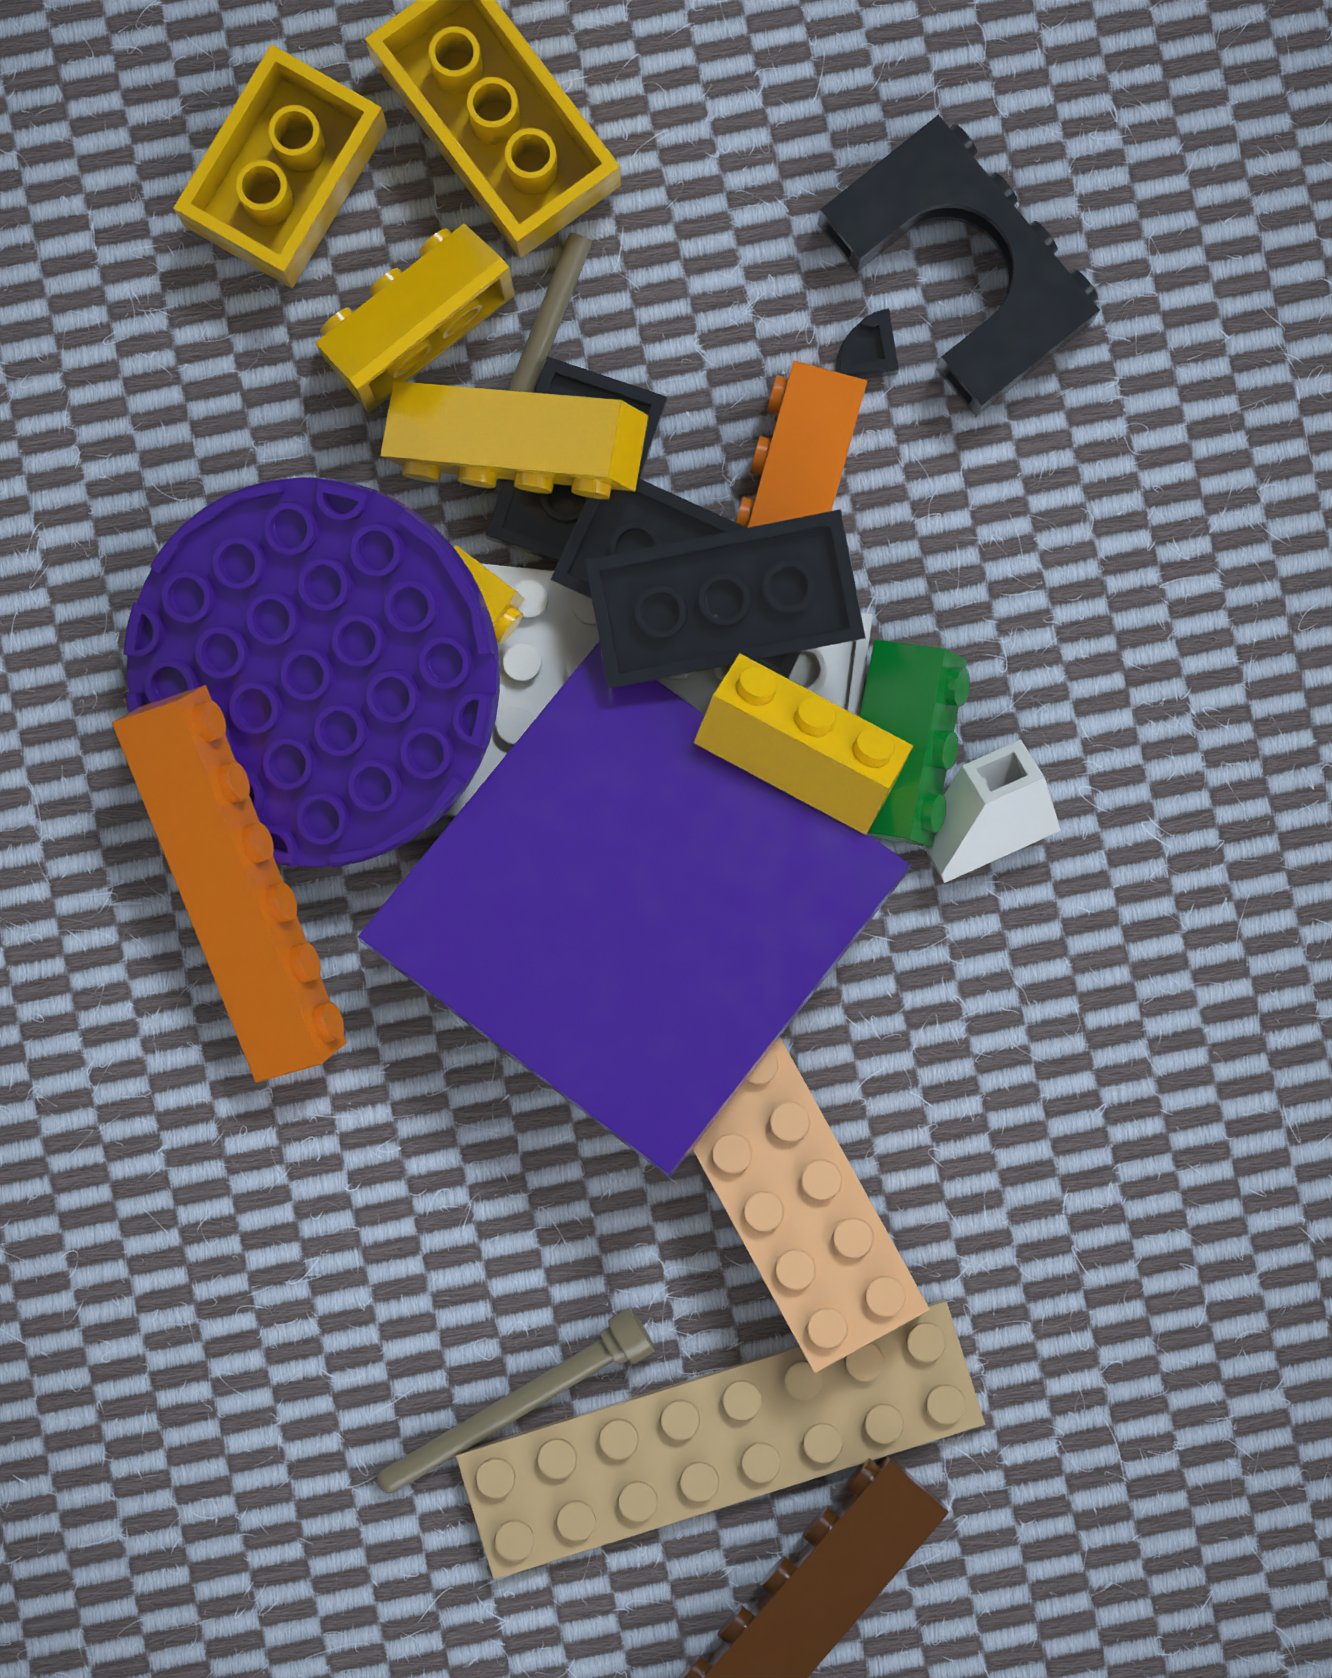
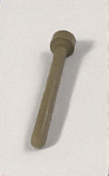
[377,1307,656,1493]

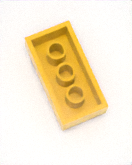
[365,0,621,259]

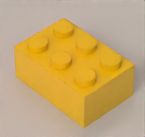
[173,44,388,289]

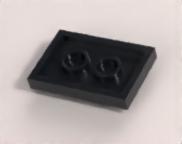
[485,356,667,563]

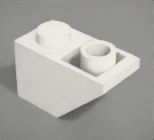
[923,739,1061,883]

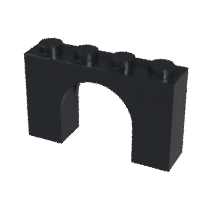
[817,114,1100,417]

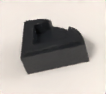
[835,308,899,379]

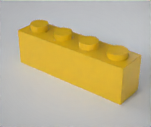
[380,381,648,499]

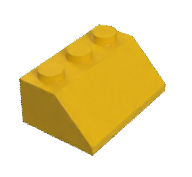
[315,223,515,413]

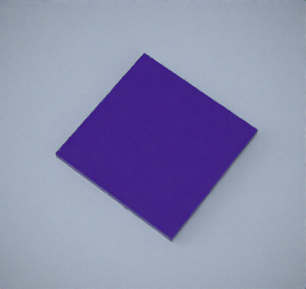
[358,640,910,1178]

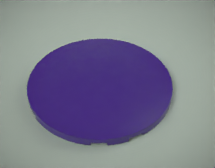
[123,477,500,867]

